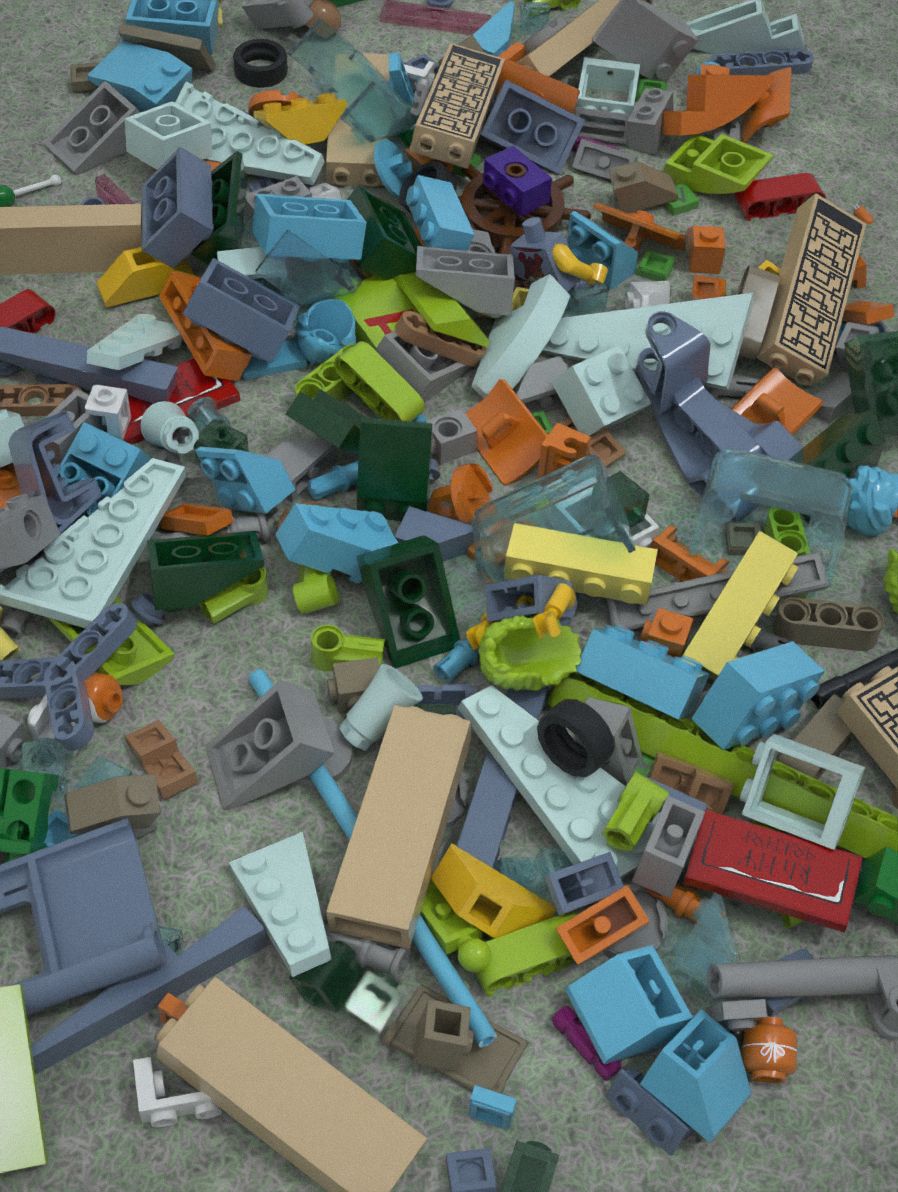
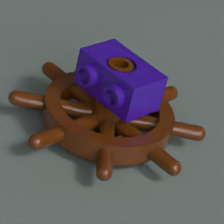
[458,146,591,255]

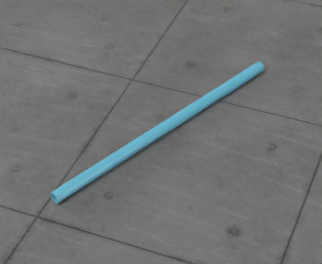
[248,669,497,1048]

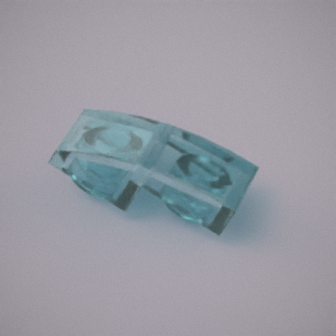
[494,848,573,897]

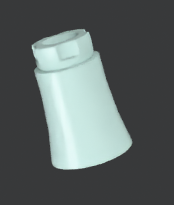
[141,401,199,454]
[339,664,423,751]

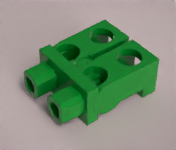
[0,768,59,862]

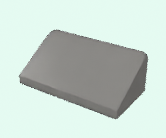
[814,371,872,424]

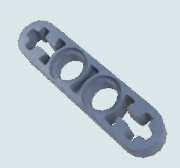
[708,49,814,75]

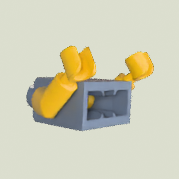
[509,217,608,292]
[466,575,577,650]

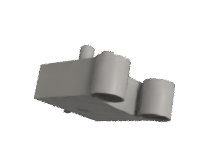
[242,0,314,29]

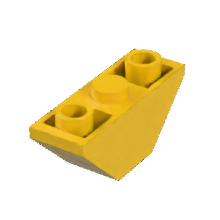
[253,93,347,145]
[96,247,195,308]
[431,843,556,938]

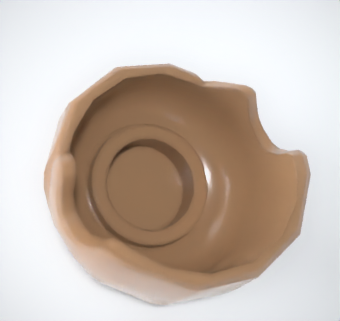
[305,0,341,37]

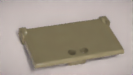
[382,984,529,1094]

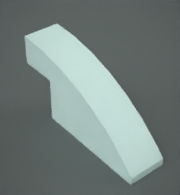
[686,0,805,54]
[471,274,570,399]

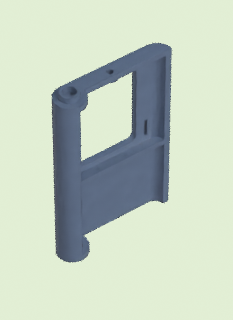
[0,818,167,1016]

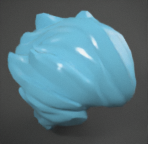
[295,299,356,364]
[841,465,898,536]

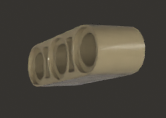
[737,265,780,361]
[772,597,885,651]
[778,694,852,780]

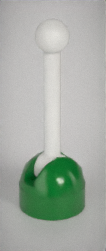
[0,175,62,207]

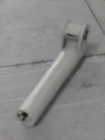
[707,955,898,1040]

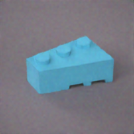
[275,503,398,584]

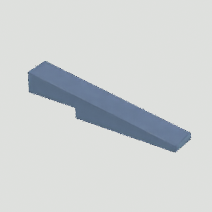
[0,326,178,404]
[31,906,267,1074]

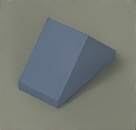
[544,851,624,915]

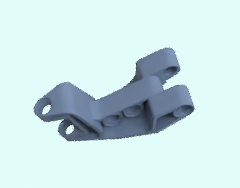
[636,311,803,523]
[0,412,102,573]

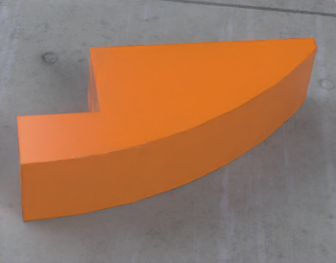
[662,75,774,136]

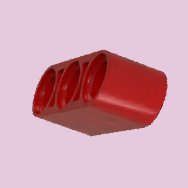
[735,173,826,221]
[0,289,56,334]

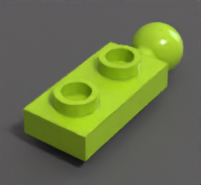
[420,880,491,973]

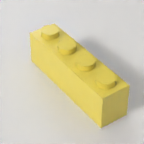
[504,523,658,606]
[683,531,799,681]

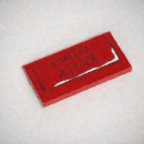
[123,358,240,445]
[683,810,862,932]

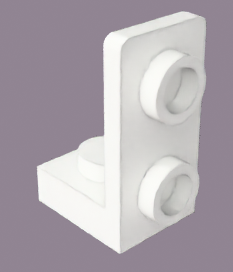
[625,281,670,309]
[133,1057,222,1128]

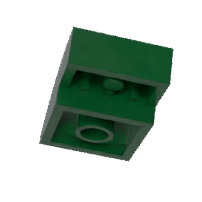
[285,389,365,454]

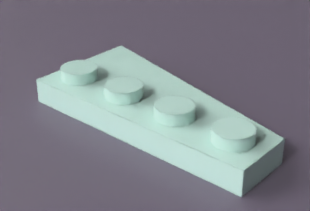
[86,314,185,370]
[229,832,332,977]

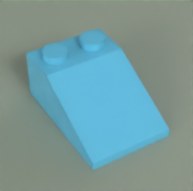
[87,41,192,113]

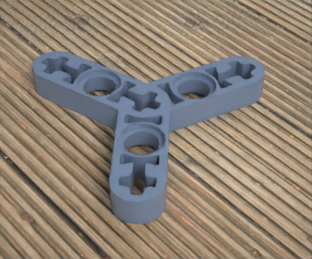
[0,603,137,751]

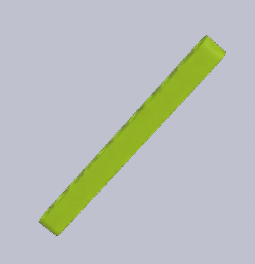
[547,672,898,859]

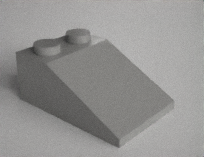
[592,0,699,82]
[44,81,140,175]
[416,246,515,318]
[375,331,481,403]
[205,680,335,810]

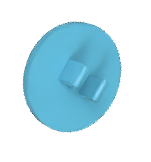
[374,139,412,198]

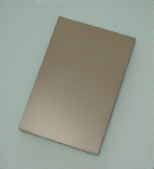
[118,23,216,73]

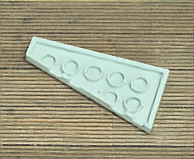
[175,82,325,185]
[542,293,755,391]
[0,458,186,628]
[458,685,660,880]

